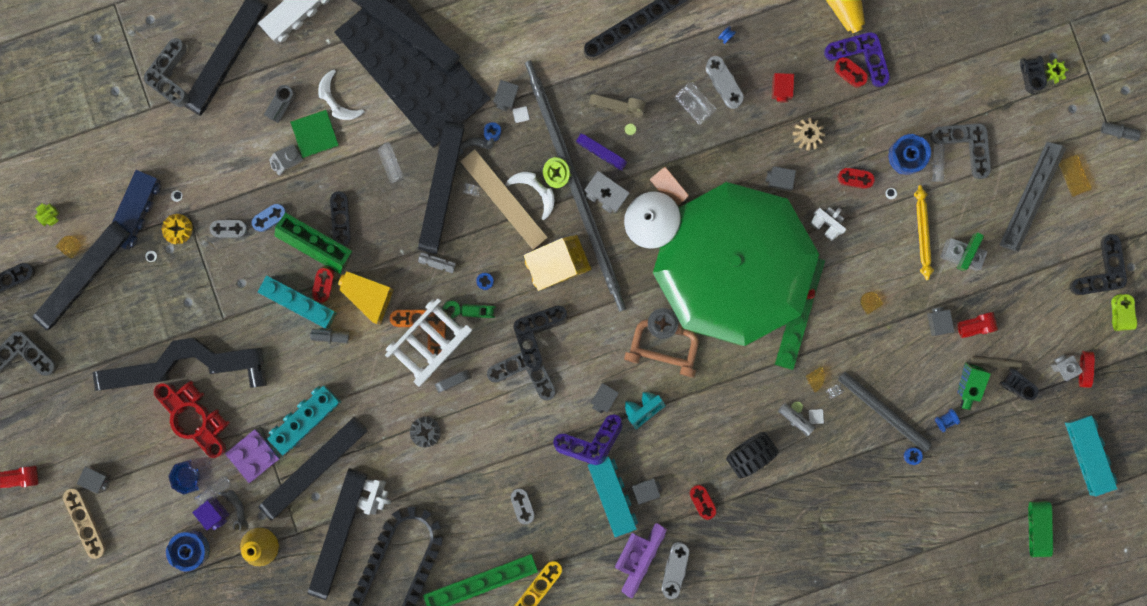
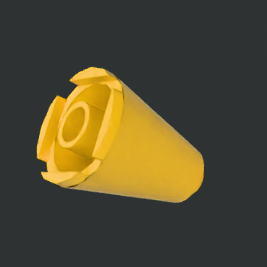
[826,0,865,33]
[240,527,279,566]

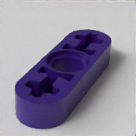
[576,133,627,171]

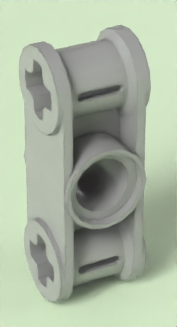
[706,56,744,109]
[662,542,689,599]

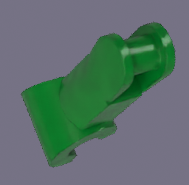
[443,301,496,318]

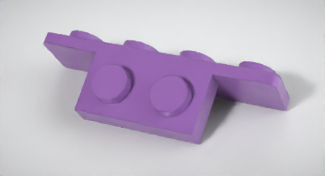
[615,523,667,598]

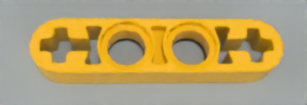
[514,560,562,606]

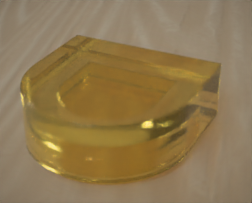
[55,236,80,259]
[860,292,883,315]

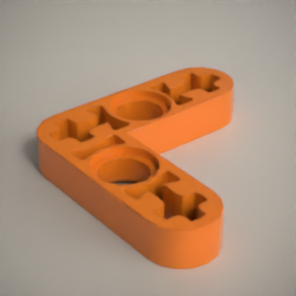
[390,310,446,364]

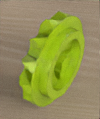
[543,157,571,188]

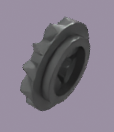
[648,308,678,339]
[410,417,441,448]

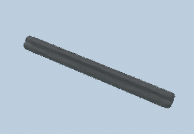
[838,372,932,452]

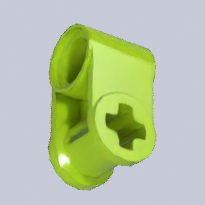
[1111,294,1137,331]

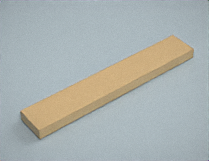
[460,150,548,250]

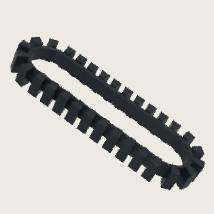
[348,506,444,606]

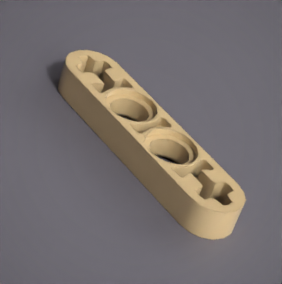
[63,488,106,559]

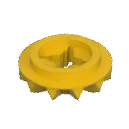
[161,214,193,244]

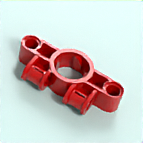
[154,380,230,458]

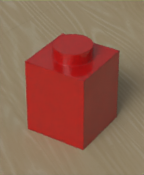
[772,73,794,103]

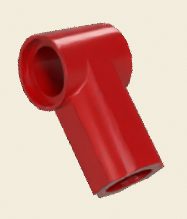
[957,312,998,338]
[0,466,39,488]

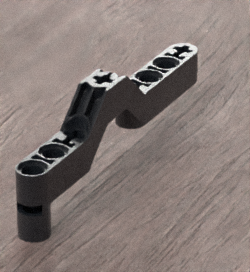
[92,338,267,391]

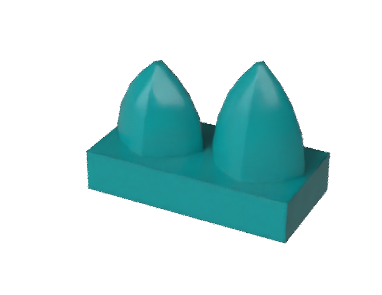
[625,392,666,430]

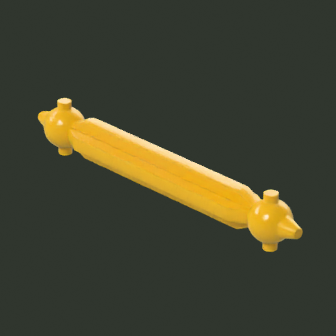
[914,185,934,280]

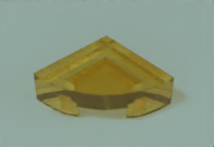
[805,366,825,393]

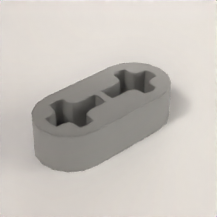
[210,220,248,238]
[511,488,534,524]

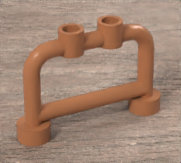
[624,318,699,378]

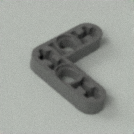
[144,38,189,107]
[930,124,991,180]
[0,332,57,376]
[487,351,555,401]

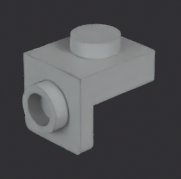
[269,144,303,175]
[1050,354,1082,381]

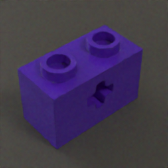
[192,497,229,531]

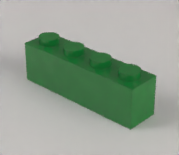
[274,212,352,274]

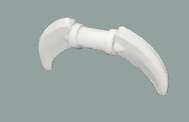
[318,70,364,120]
[505,172,555,220]

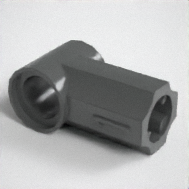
[264,85,296,123]

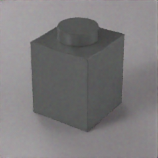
[493,80,519,111]
[766,166,796,191]
[927,307,954,336]
[591,383,619,414]
[77,465,111,494]
[632,478,662,504]

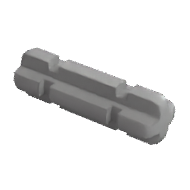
[418,252,456,273]

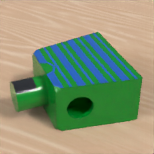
[957,362,991,410]

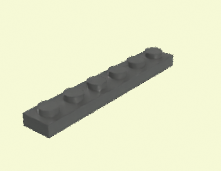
[999,142,1066,252]

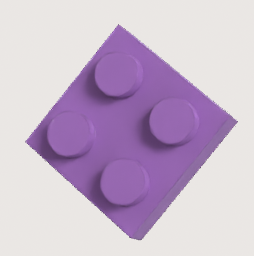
[225,429,280,483]

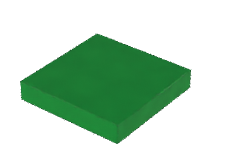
[290,110,339,159]

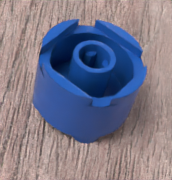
[888,134,931,175]
[166,530,210,572]

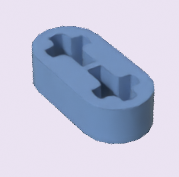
[252,204,287,232]

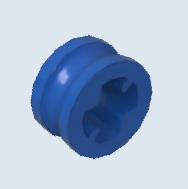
[718,25,736,44]
[484,122,501,142]
[476,273,494,290]
[904,447,923,465]

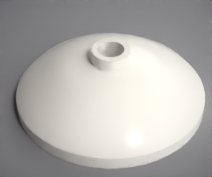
[624,192,681,249]

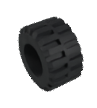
[726,432,779,478]

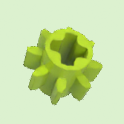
[1045,59,1069,84]
[35,203,60,226]

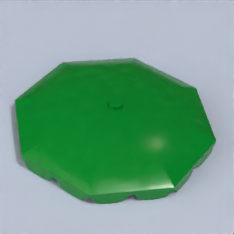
[653,182,819,346]

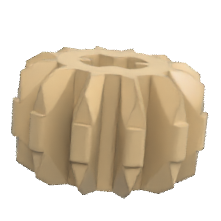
[792,118,825,151]

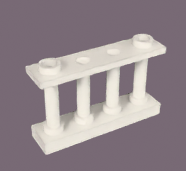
[385,299,473,387]

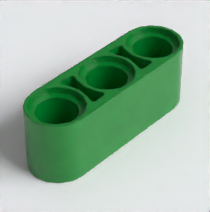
[1028,501,1053,557]

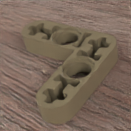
[589,95,646,118]

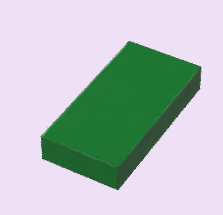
[957,232,984,271]

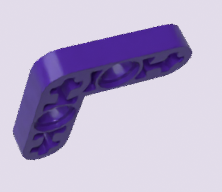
[824,32,889,87]
[553,414,623,465]

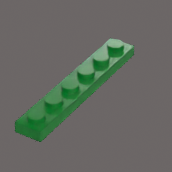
[774,258,825,370]
[423,553,538,606]

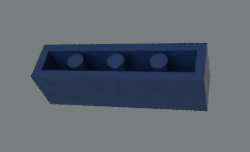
[112,170,161,250]

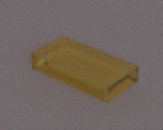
[1059,154,1092,197]

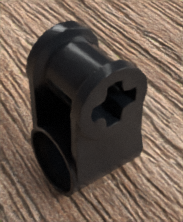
[1020,55,1047,94]
[999,368,1039,401]

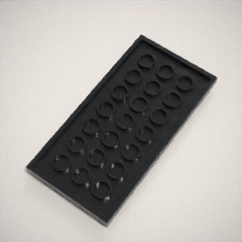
[334,0,491,148]

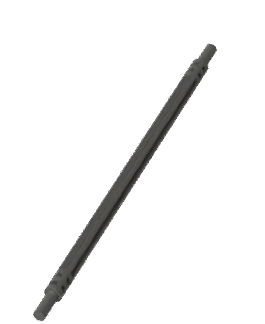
[525,60,626,312]

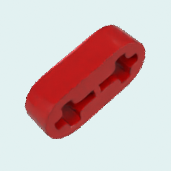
[834,57,868,88]
[837,168,875,189]
[312,266,334,303]
[1079,351,1095,388]
[689,485,716,520]

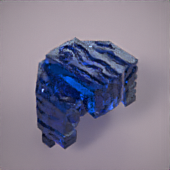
[168,460,200,495]

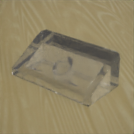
[675,82,716,125]
[378,142,404,184]

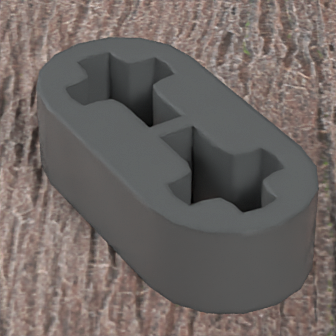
[434,369,471,393]

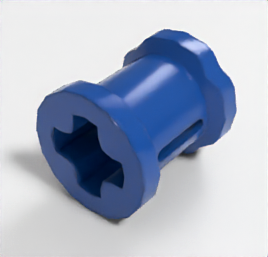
[934,408,960,432]

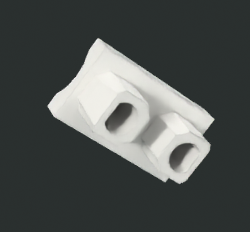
[810,207,846,241]
[357,480,391,515]

